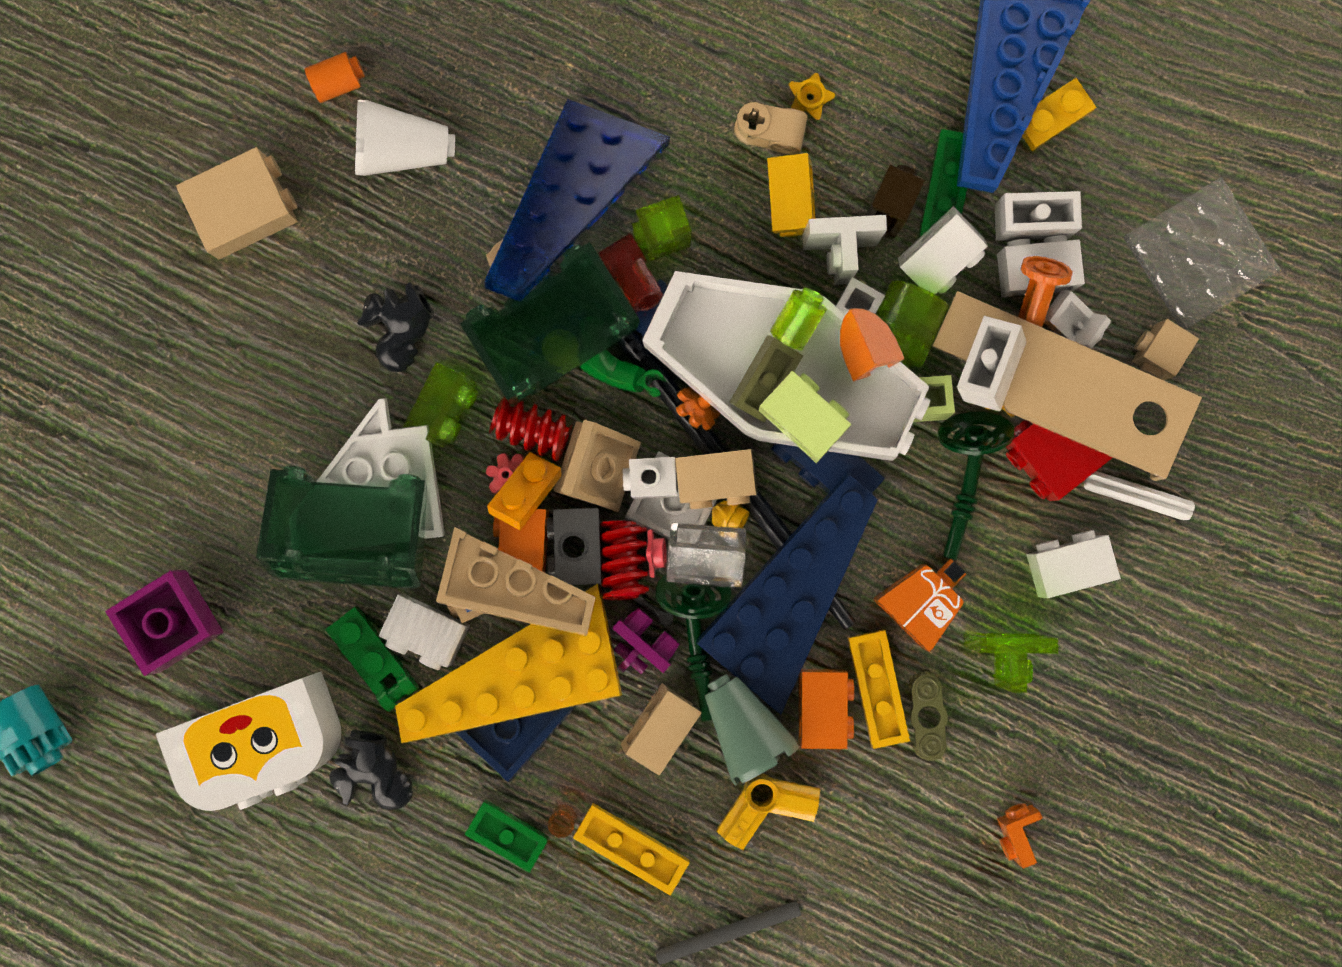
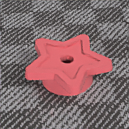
[646,529,667,578]

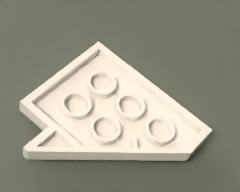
[289,398,445,555]

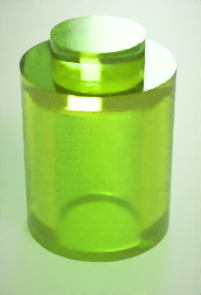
[770,287,827,350]

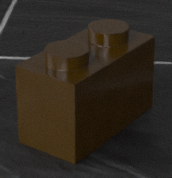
[865,164,925,238]

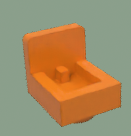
[997,803,1043,869]

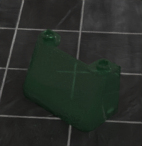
[256,466,427,588]

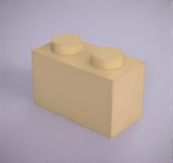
[675,449,758,509]

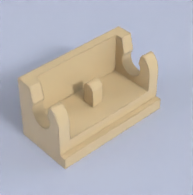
[620,683,702,776]

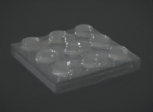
[1123,177,1281,329]

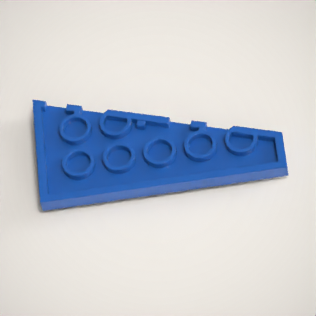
[957,0,1090,193]

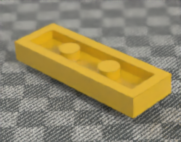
[847,630,910,749]
[573,803,690,896]

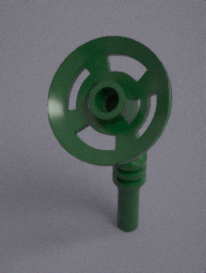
[938,411,1014,561]
[656,567,731,721]

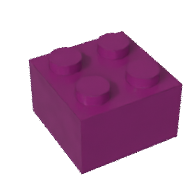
[105,570,224,676]

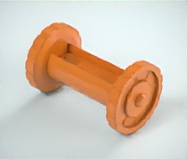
[1018,256,1073,327]

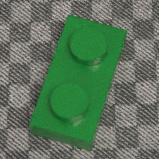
[464,799,550,873]

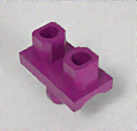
[612,608,679,674]

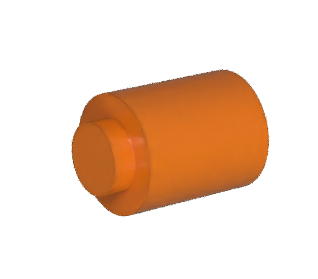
[304,52,365,104]

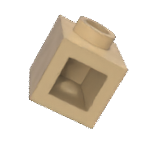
[1132,319,1199,380]

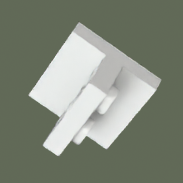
[802,215,887,285]

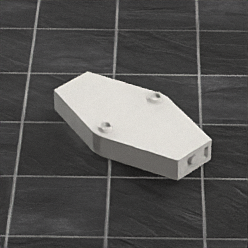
[642,271,931,461]

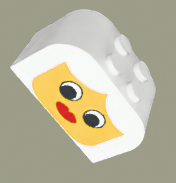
[156,672,341,811]

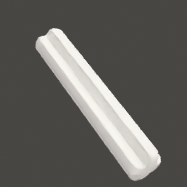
[1084,471,1195,520]

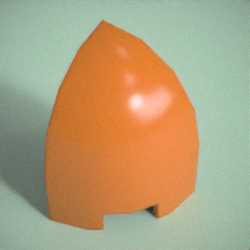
[840,308,905,381]

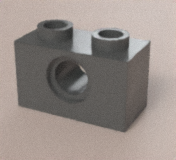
[547,508,603,585]

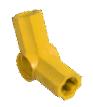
[716,773,820,850]

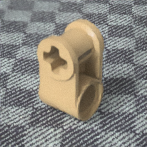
[734,102,808,155]

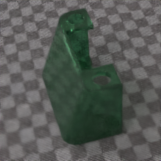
[459,242,640,404]

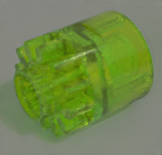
[876,281,949,368]

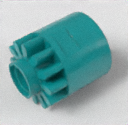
[0,684,73,776]

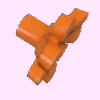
[676,387,721,431]

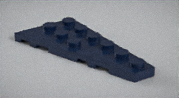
[696,472,878,715]

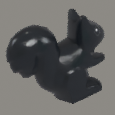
[357,282,434,372]
[329,730,413,810]

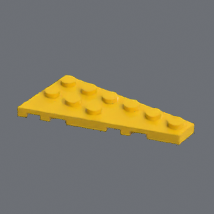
[395,584,622,743]

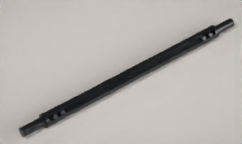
[595,299,856,630]

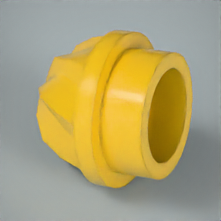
[711,500,750,538]

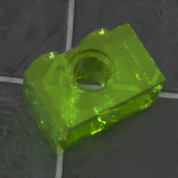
[631,195,692,261]

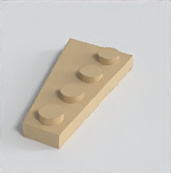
[436,527,595,636]

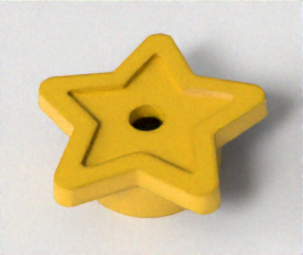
[789,73,835,120]

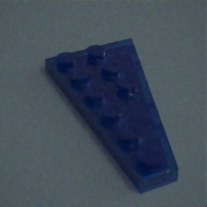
[484,99,670,301]

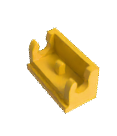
[767,153,816,237]

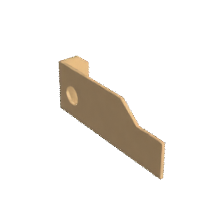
[932,291,1202,481]

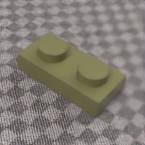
[729,335,804,423]

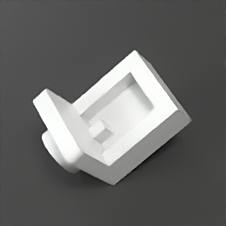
[1044,289,1111,349]

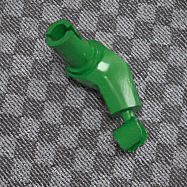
[577,317,666,397]

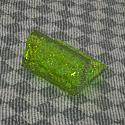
[402,362,479,448]

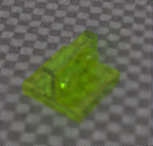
[964,633,1058,693]

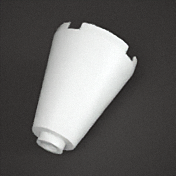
[355,100,455,176]

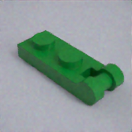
[325,606,419,712]

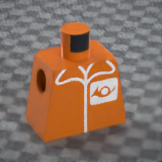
[873,559,966,652]

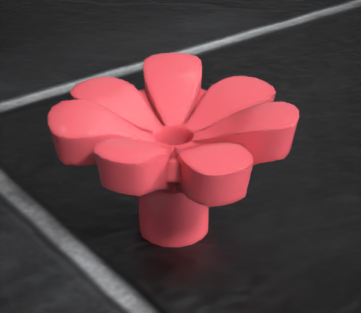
[486,453,525,494]

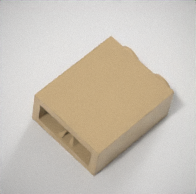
[175,147,298,260]

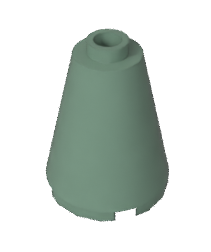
[705,674,800,785]

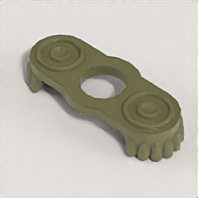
[908,671,948,761]

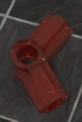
[598,232,664,312]

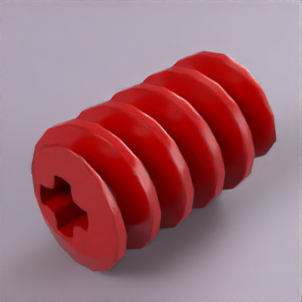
[489,393,573,462]
[600,520,649,600]

